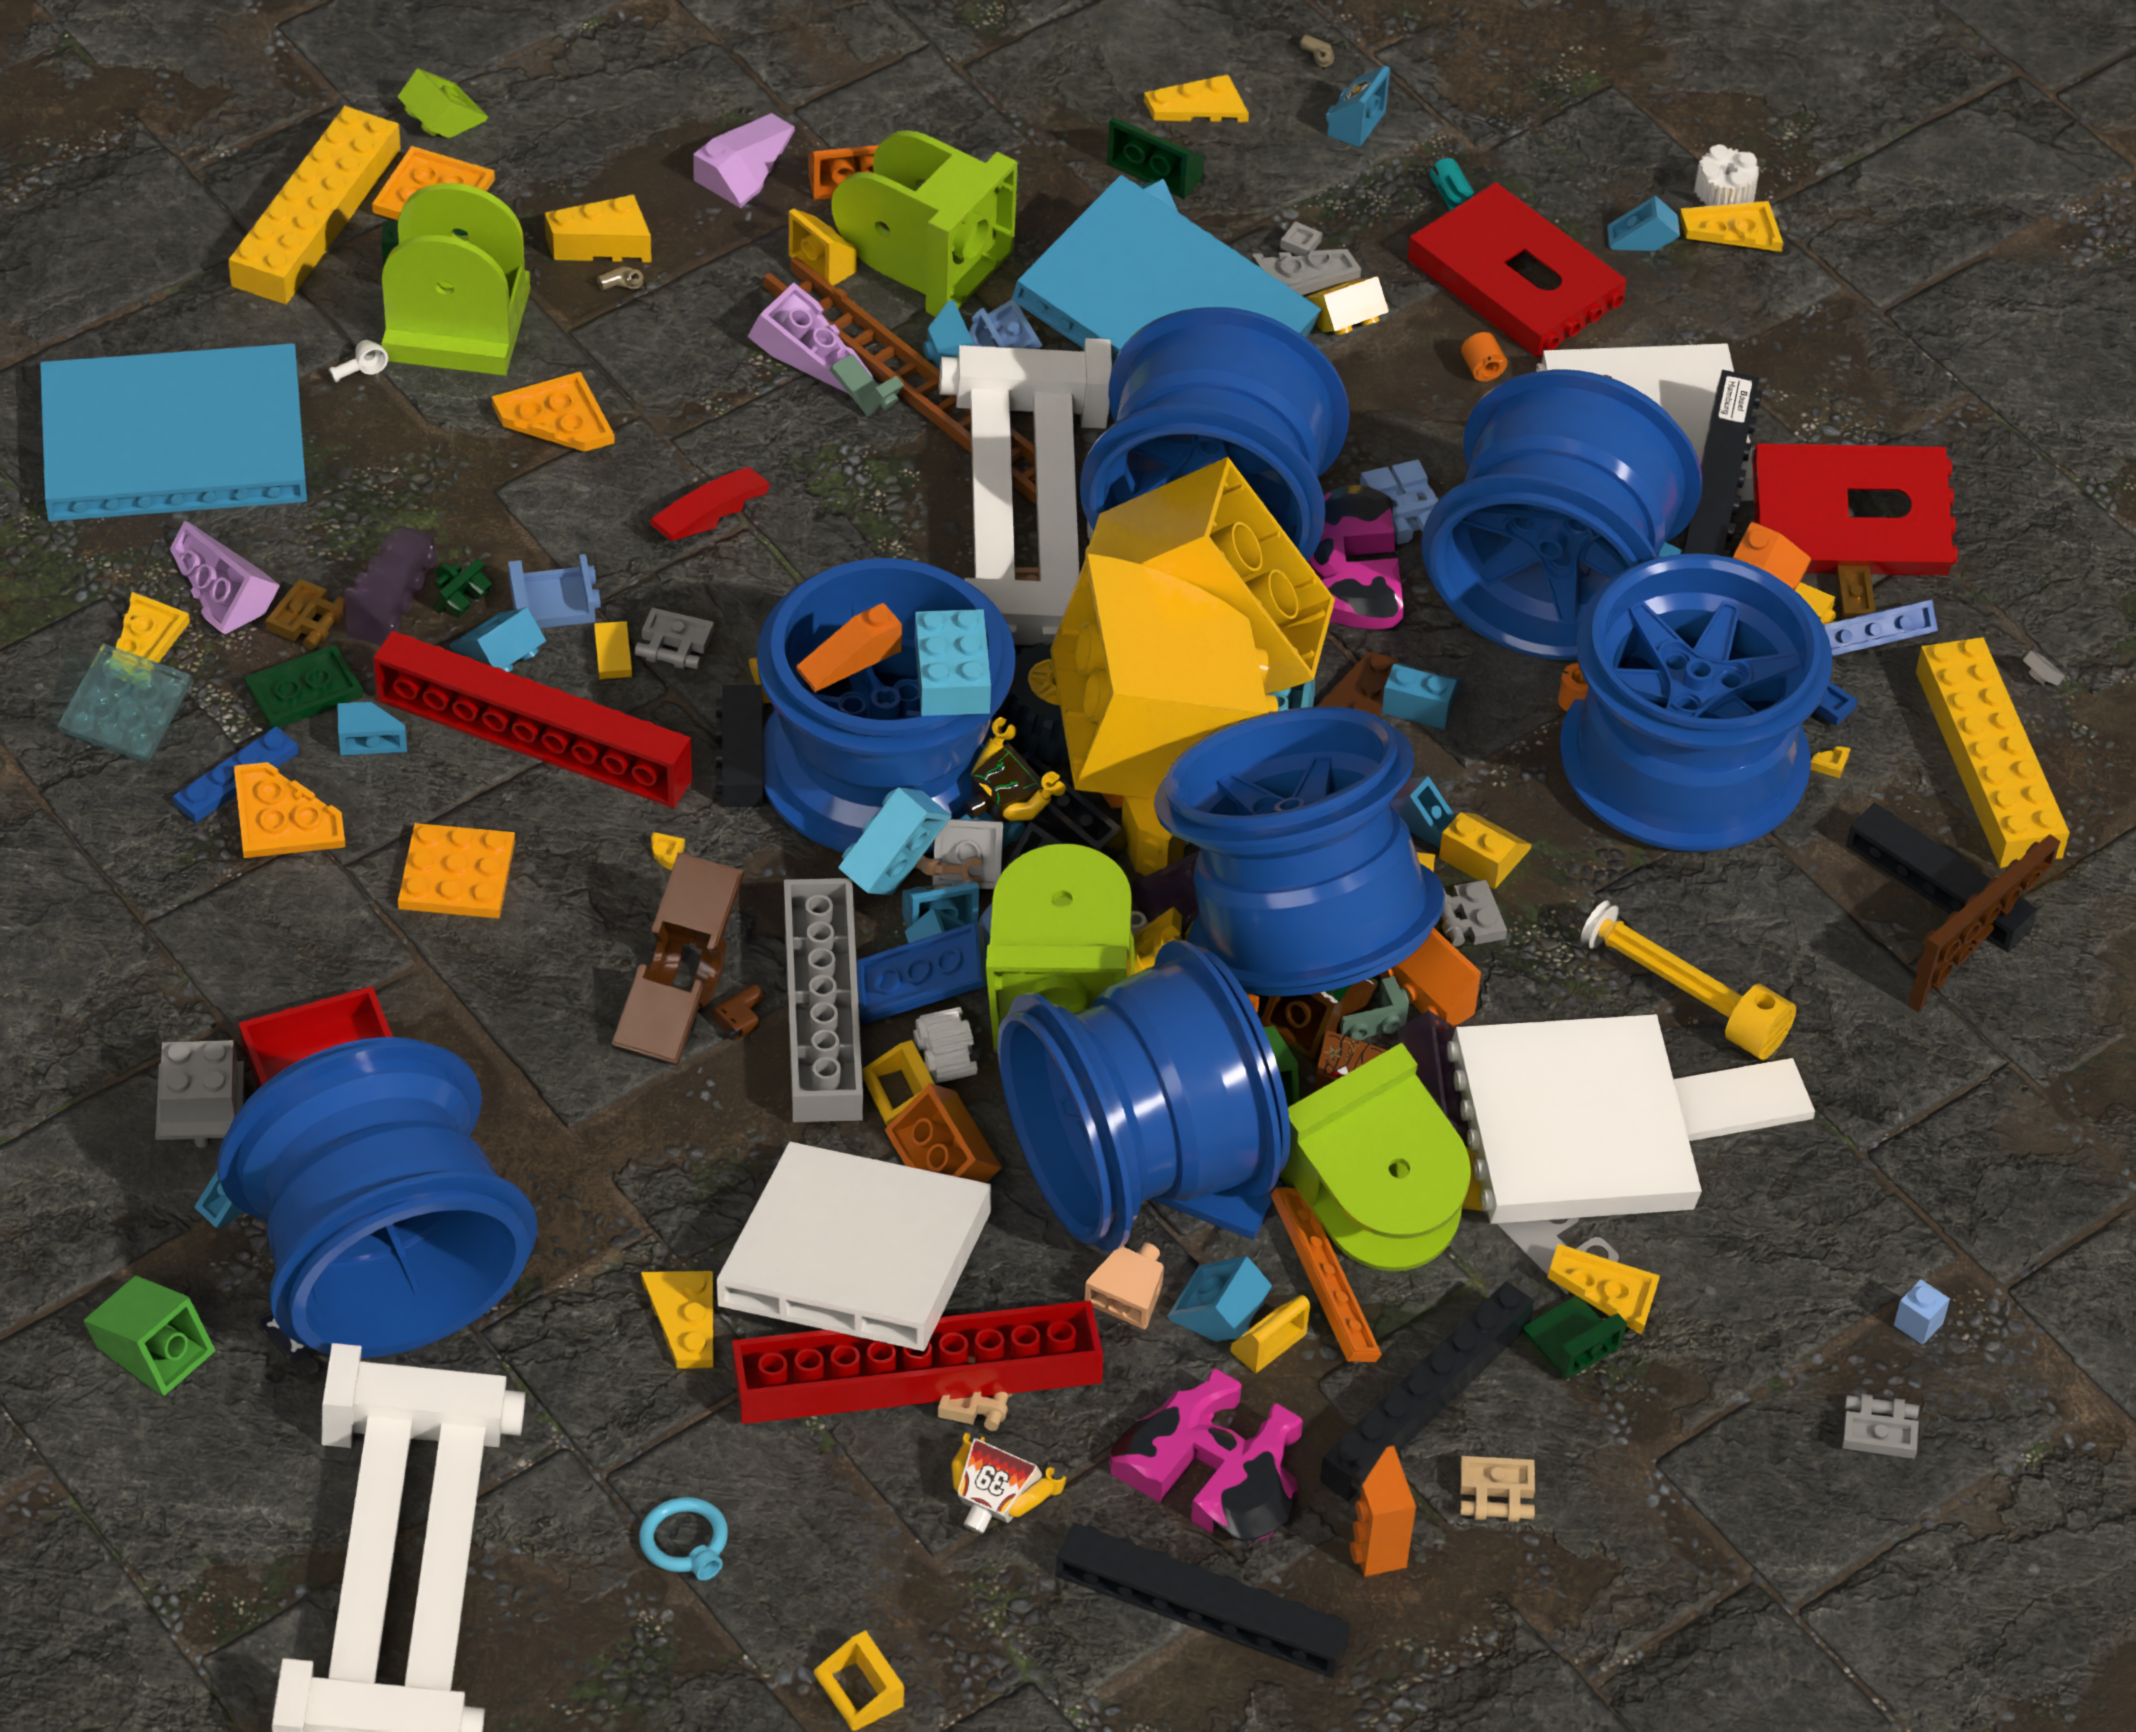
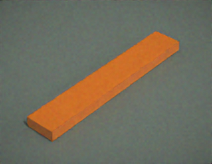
[1271,1187,1382,1362]

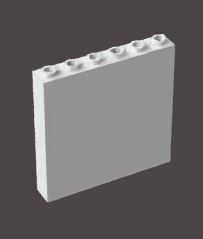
[1536,344,1754,501]
[1447,1014,1702,1224]
[717,1142,991,1351]

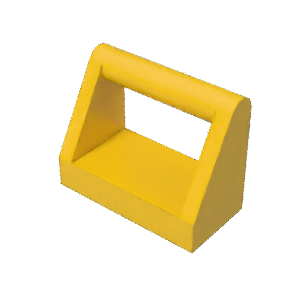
[862,1040,934,1126]
[1230,1295,1310,1374]
[813,1630,904,1731]

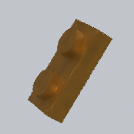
[1836,565,1876,619]

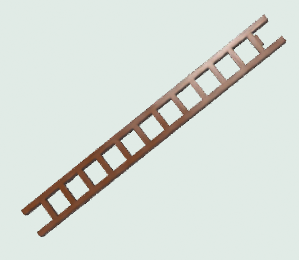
[764,257,1037,505]

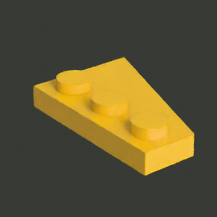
[1144,75,1249,122]
[110,592,190,688]

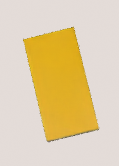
[594,621,632,680]

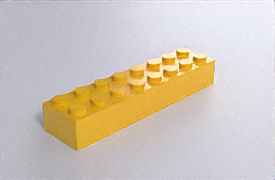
[229,106,401,305]
[1916,637,2070,868]

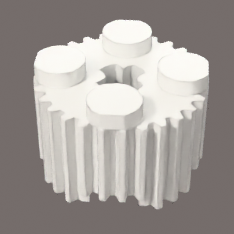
[1694,144,1759,206]
[913,1007,978,1083]

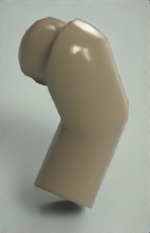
[1300,35,1334,67]
[596,267,644,291]

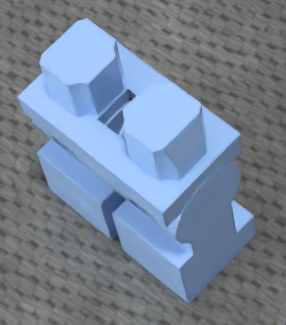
[1360,459,1438,545]

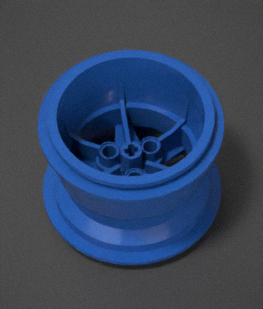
[1080,307,1350,562]
[1421,369,1702,660]
[1560,554,1832,852]
[757,558,1015,853]
[1154,707,1445,996]
[998,939,1290,1251]
[217,1037,537,1358]

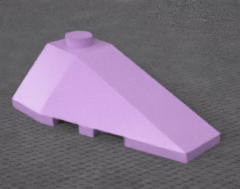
[693,113,795,208]
[747,283,873,394]
[170,521,280,634]

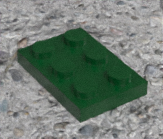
[244,644,363,729]

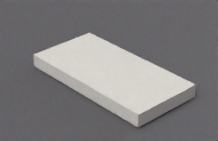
[1673,1058,1815,1141]

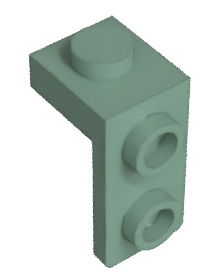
[830,354,904,417]
[1339,976,1409,1041]

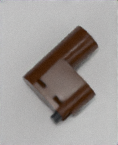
[711,984,764,1041]

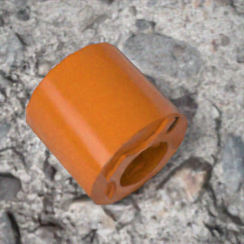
[1461,332,1508,382]
[1558,663,1588,712]

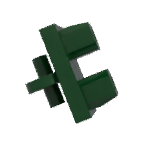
[433,558,492,618]

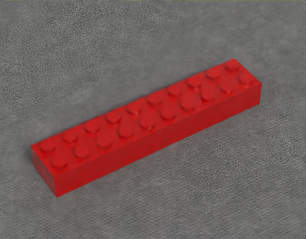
[373,631,692,808]
[732,1300,1103,1424]

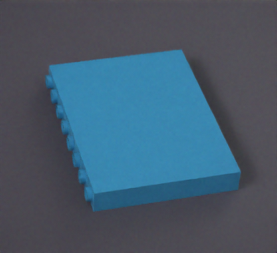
[1012,175,1321,367]
[40,344,307,522]

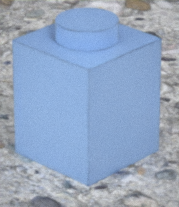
[1894,1279,1950,1345]

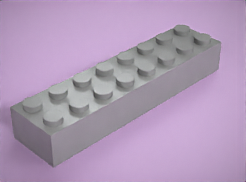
[784,878,863,1122]

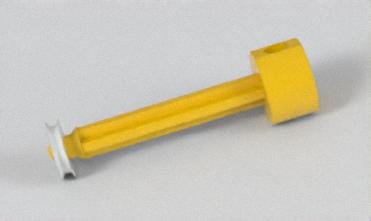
[1581,900,1796,1060]

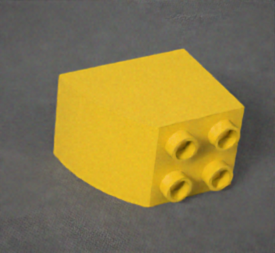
[1073,457,1335,694]
[1050,553,1278,799]

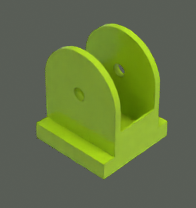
[831,130,1018,317]
[382,183,530,376]
[986,844,1135,1049]
[1279,1043,1471,1271]

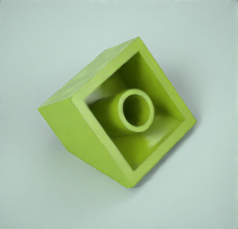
[398,68,488,138]

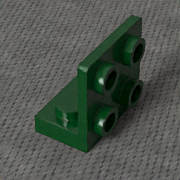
[1523,1296,1627,1380]

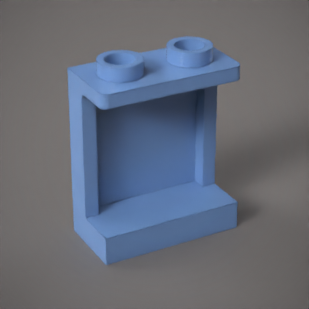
[508,554,601,628]

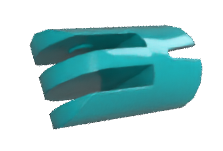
[1429,158,1475,211]

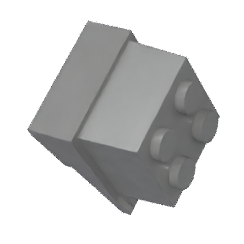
[155,1040,246,1148]

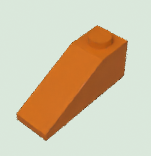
[797,602,902,692]

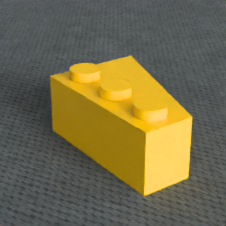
[545,195,651,262]

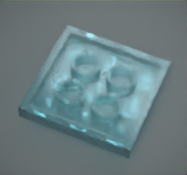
[57,643,193,763]

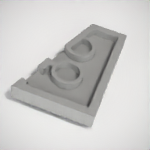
[1251,249,1361,295]

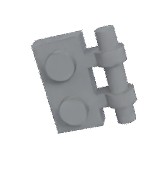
[635,608,714,670]
[1441,880,1507,946]
[1842,1393,1919,1459]

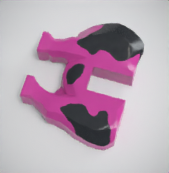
[1308,485,1403,629]
[1109,1368,1303,1542]

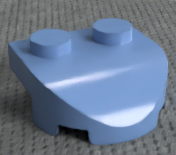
[969,299,1043,349]

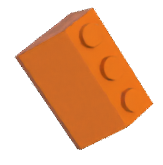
[808,145,878,200]
[1733,521,1811,590]
[1379,927,1481,1034]
[884,1083,1002,1183]
[1350,1446,1416,1577]

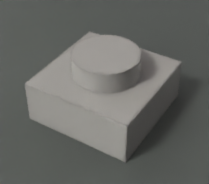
[1280,222,1322,256]
[2023,651,2065,686]

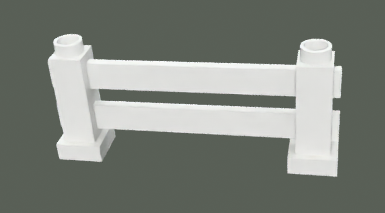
[939,338,1112,646]
[272,1343,526,1732]

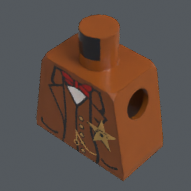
[1314,1030,1388,1092]

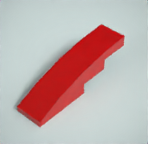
[650,466,770,541]

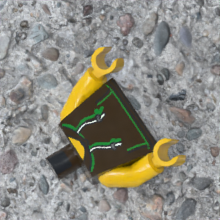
[962,717,1066,824]

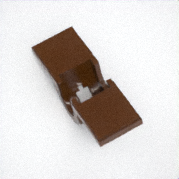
[611,852,744,1066]

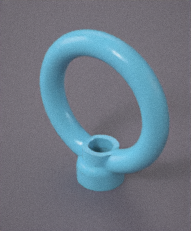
[639,1497,728,1580]

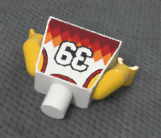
[951,1433,1067,1534]

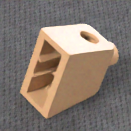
[1085,1242,1164,1330]

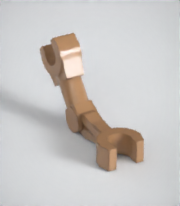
[914,854,982,884]

